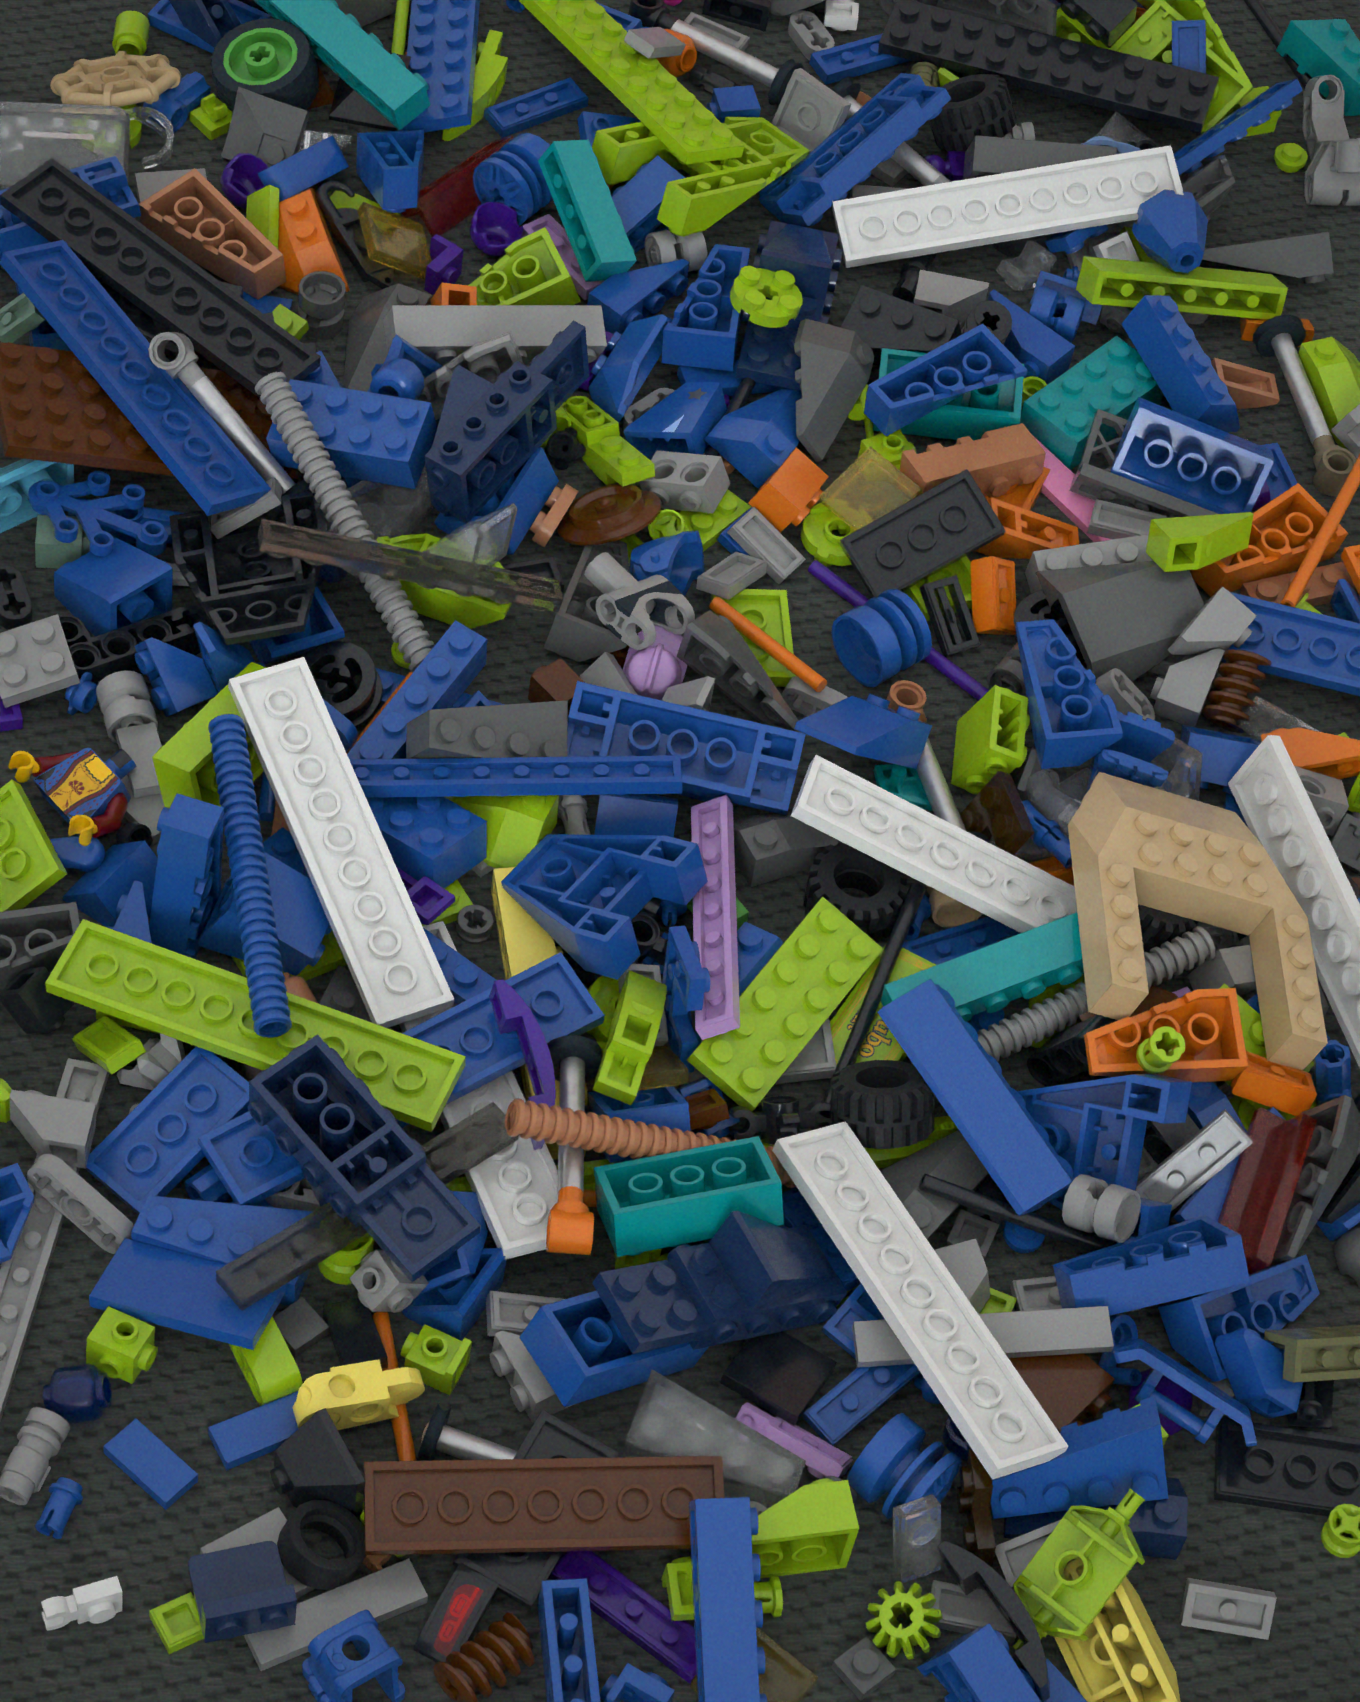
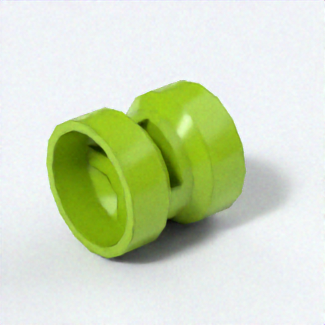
[648,509,690,540]

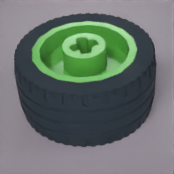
[211,18,319,112]

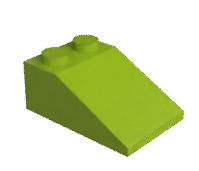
[751,1478,859,1578]

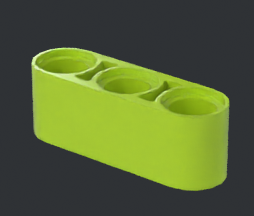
[229,1316,303,1406]

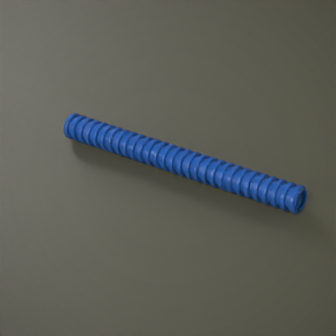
[208,714,292,1038]

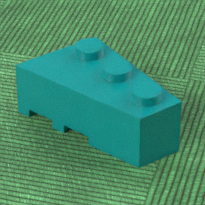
[1276,19,1360,116]

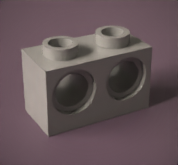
[639,450,731,514]

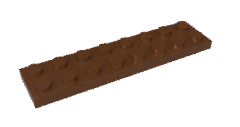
[363,1456,724,1555]

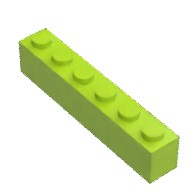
[1076,256,1288,320]

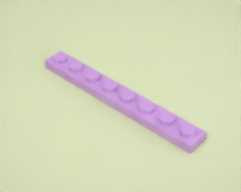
[691,794,740,1040]

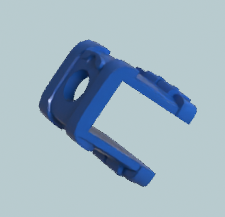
[1087,711,1175,791]
[302,1610,405,1702]

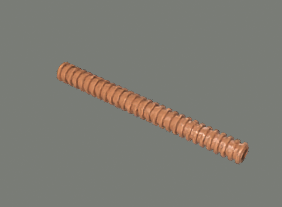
[505,1098,798,1189]

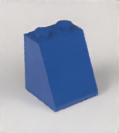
[54,537,173,636]
[196,852,332,976]

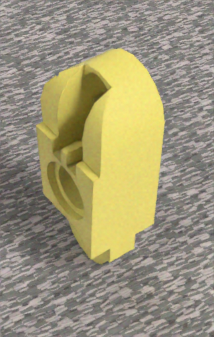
[292,1359,425,1430]

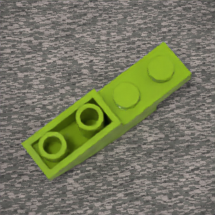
[442,30,508,141]
[562,396,655,487]
[592,970,667,1105]

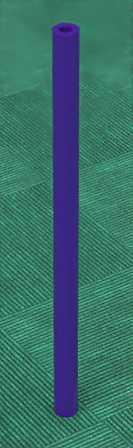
[808,560,989,701]

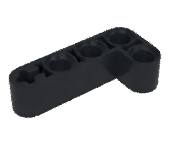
[59,605,207,685]

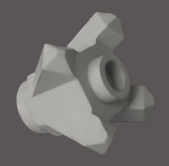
[117,1033,186,1090]

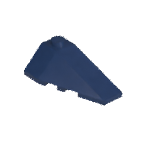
[1004,1477,1188,1560]

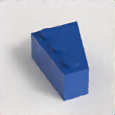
[917,1623,1041,1702]

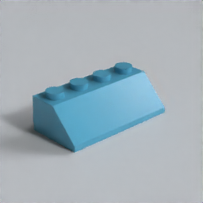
[0,459,74,533]

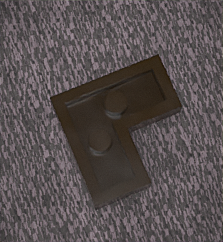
[960,771,1035,855]
[957,1449,996,1568]

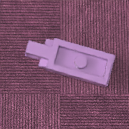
[732,1402,853,1479]

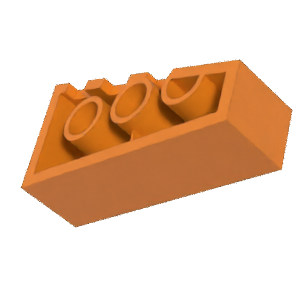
[1190,483,1348,597]

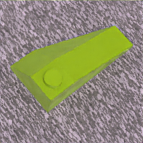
[468,227,581,305]
[1298,337,1360,460]
[445,795,559,868]

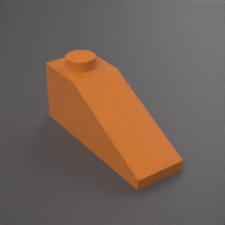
[976,497,1079,559]
[1261,727,1360,779]

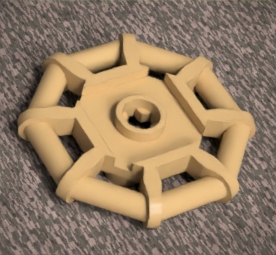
[50,51,181,112]

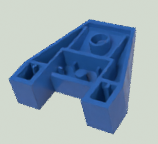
[501,834,708,980]
[1018,1074,1192,1240]

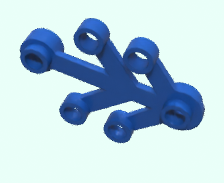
[28,471,168,557]

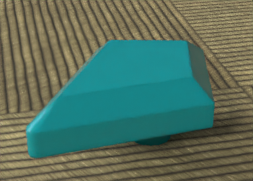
[873,764,933,811]

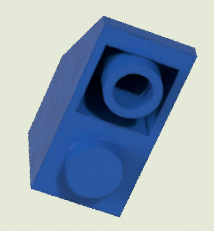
[134,637,218,717]
[1215,1328,1303,1419]

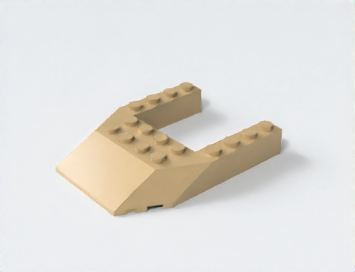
[1068,772,1328,1071]

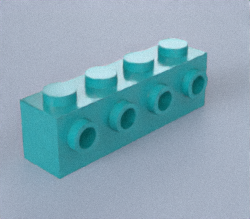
[538,139,637,282]

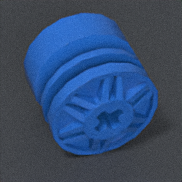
[473,133,553,226]
[831,589,932,687]
[847,1413,962,1533]

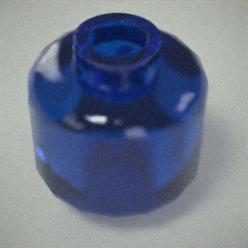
[43,1363,112,1424]

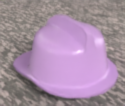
[623,625,687,700]

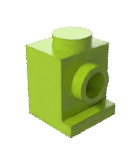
[401,1324,472,1395]

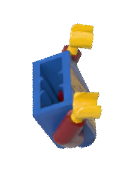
[8,748,137,846]

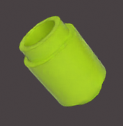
[112,11,150,56]

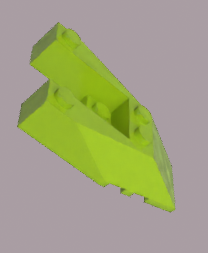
[1056,0,1253,134]
[592,117,810,236]

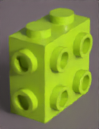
[951,685,1030,795]

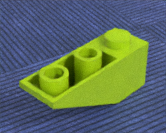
[1146,512,1254,572]

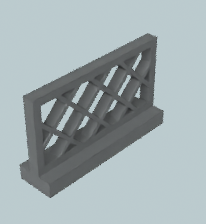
[1069,409,1218,518]

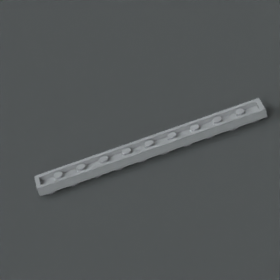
[0,1058,109,1422]

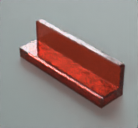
[402,135,514,237]
[1218,1108,1317,1274]

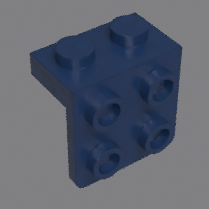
[188,1541,297,1643]

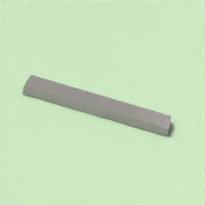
[852,1306,1114,1367]

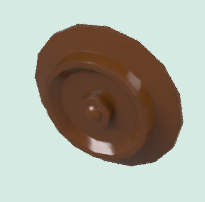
[558,484,661,545]

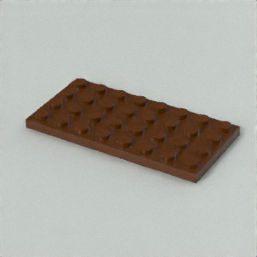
[0,342,299,483]

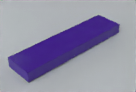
[549,1551,697,1684]

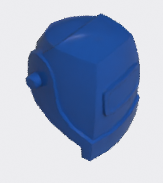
[630,530,704,596]

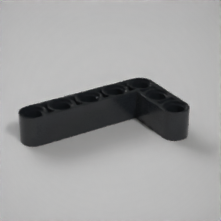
[1027,1015,1200,1197]

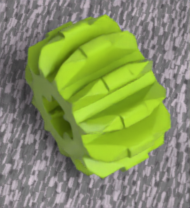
[866,1581,943,1660]

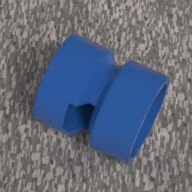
[1029,286,1086,343]

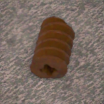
[1201,649,1272,733]
[433,1612,535,1702]

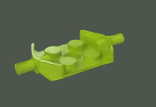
[1012,1488,1145,1650]

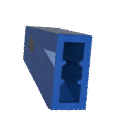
[624,382,727,460]

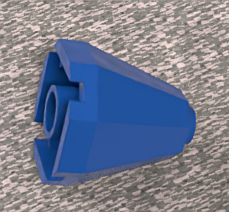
[1132,189,1208,273]

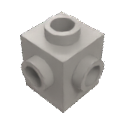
[349,1250,429,1313]

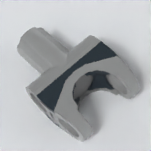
[584,552,695,650]

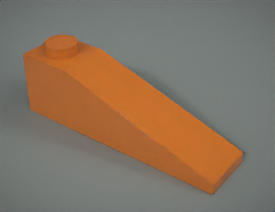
[1084,988,1248,1083]

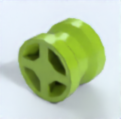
[1321,1504,1360,1558]

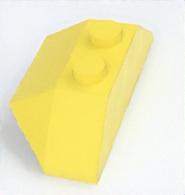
[1054,1558,1181,1702]

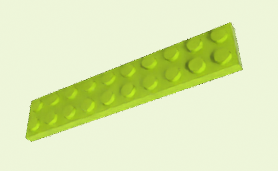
[518,0,745,164]
[45,919,466,1132]

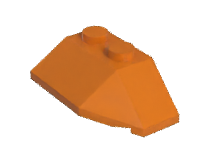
[278,187,350,295]

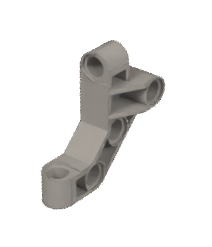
[1302,75,1360,206]

